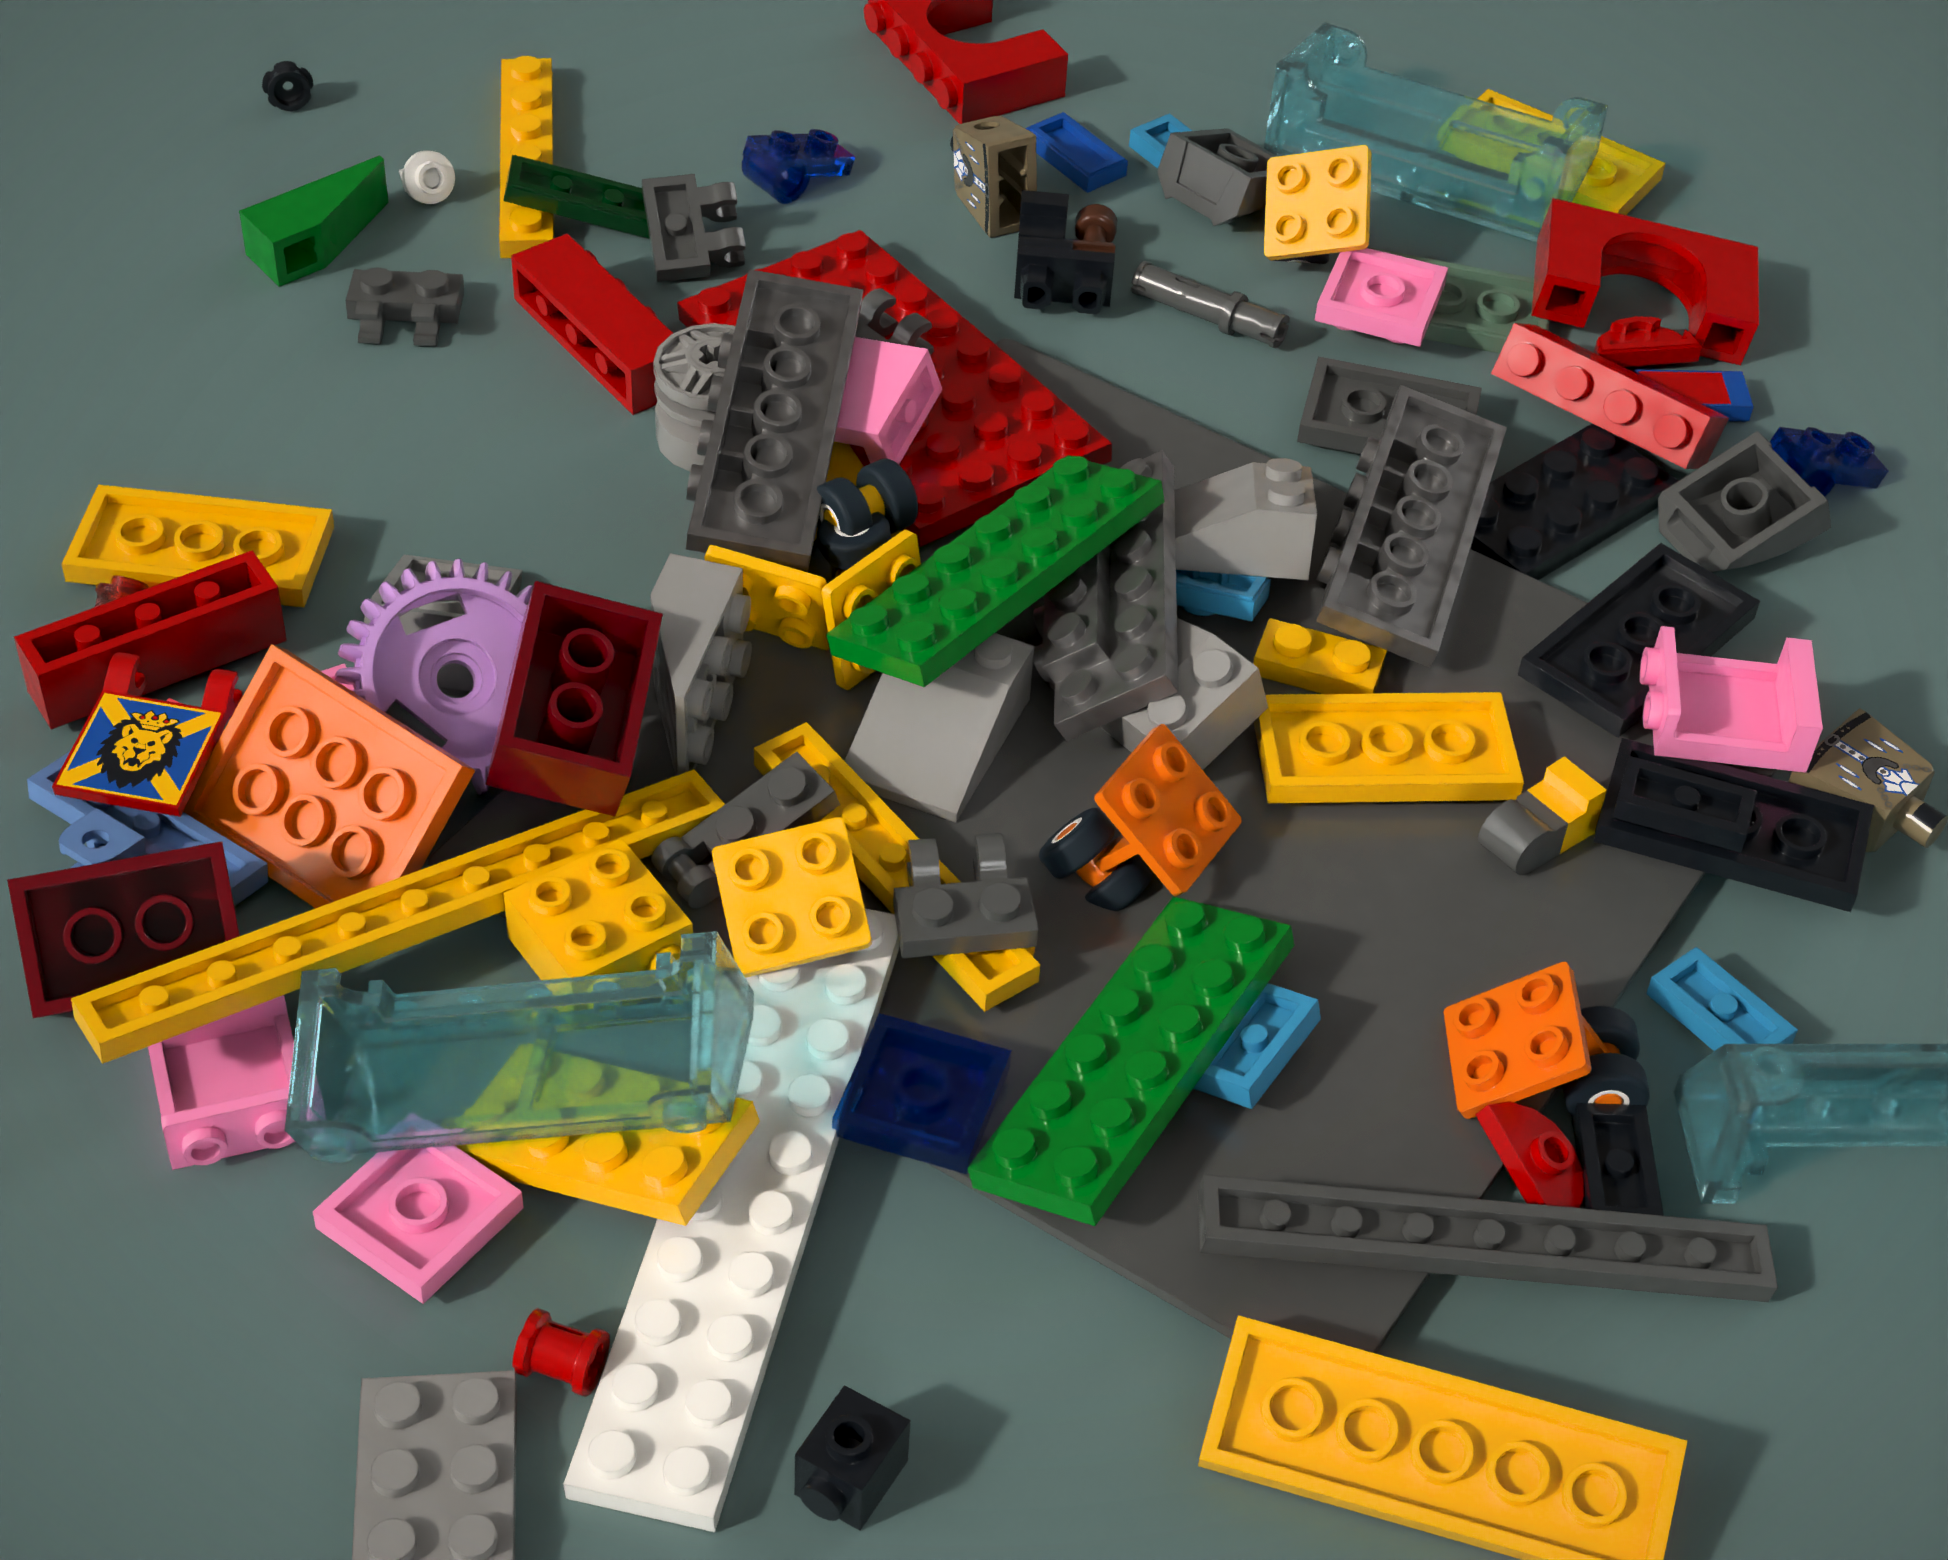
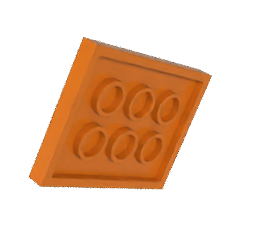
[183,644,476,908]

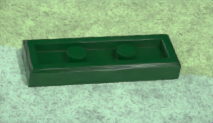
[503,155,650,239]

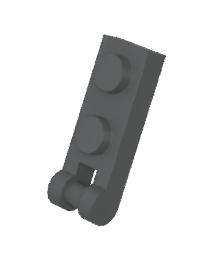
[651,751,840,908]

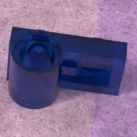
[742,129,855,204]
[1770,427,1889,497]

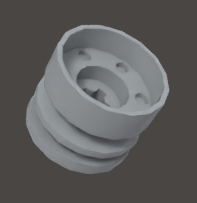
[653,323,735,471]

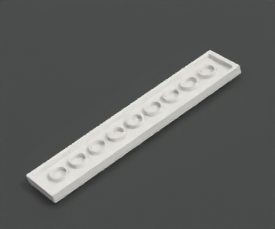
[563,909,900,1532]

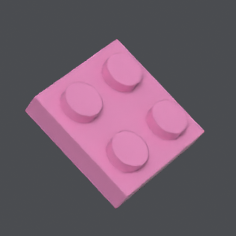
[1315,248,1448,347]
[313,1119,524,1304]

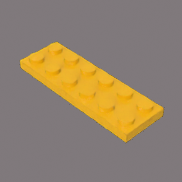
[1198,1315,1687,1560]

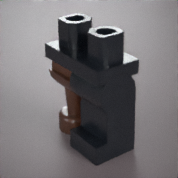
[1014,190,1117,314]

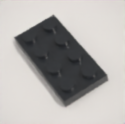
[1470,424,1679,580]
[1518,543,1760,738]
[1593,738,1874,912]

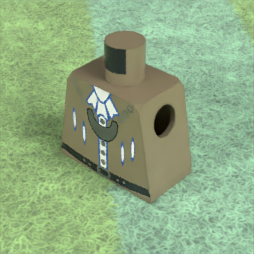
[950,116,1037,238]
[1788,708,1948,852]

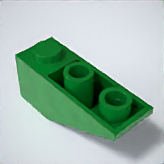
[239,155,389,287]

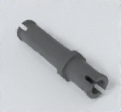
[1131,261,1290,348]

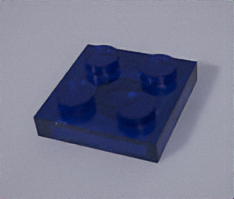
[832,1013,1012,1175]

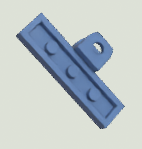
[27,752,268,907]

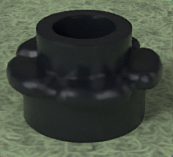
[262,61,313,111]

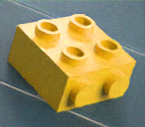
[504,838,694,1025]

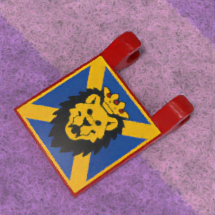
[52,652,243,817]

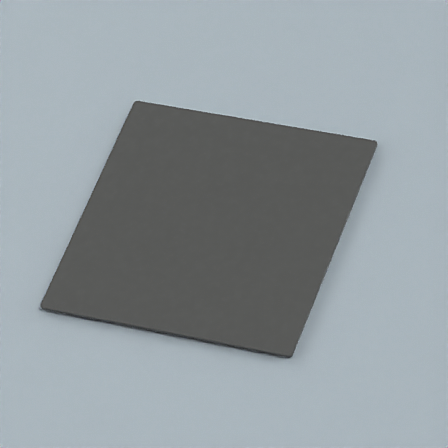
[428,339,1777,1353]

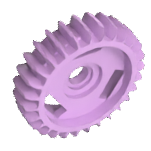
[335,559,533,795]

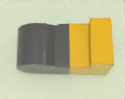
[1478,756,1607,875]

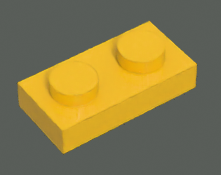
[1253,618,1387,694]

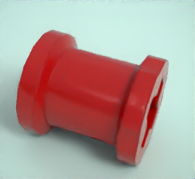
[512,1308,610,1397]

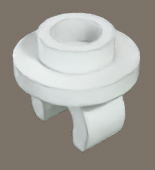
[399,150,455,204]

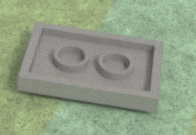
[352,1370,517,1560]

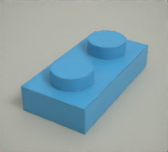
[1646,947,1798,1078]
[1193,983,1321,1109]

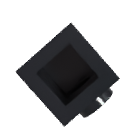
[794,1385,911,1531]

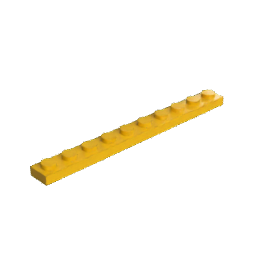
[71,769,725,1064]

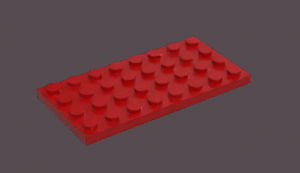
[677,230,1112,547]

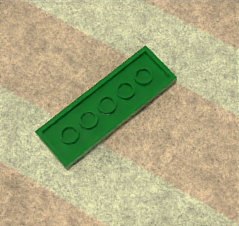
[826,455,1165,687]
[967,896,1295,1226]

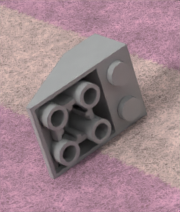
[650,553,752,776]

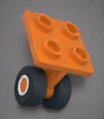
[1039,724,1242,911]
[1443,962,1650,1119]

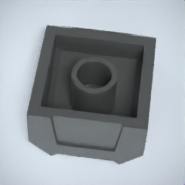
[1157,128,1279,226]
[1658,431,1831,572]

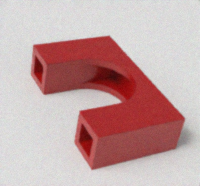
[864,0,1068,124]
[1531,198,1759,366]

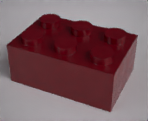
[485,581,663,817]
[7,841,240,1018]

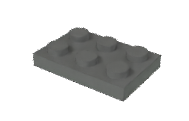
[1297,356,1482,454]

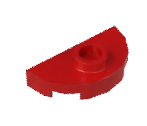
[1594,316,1702,367]
[1475,1101,1584,1208]

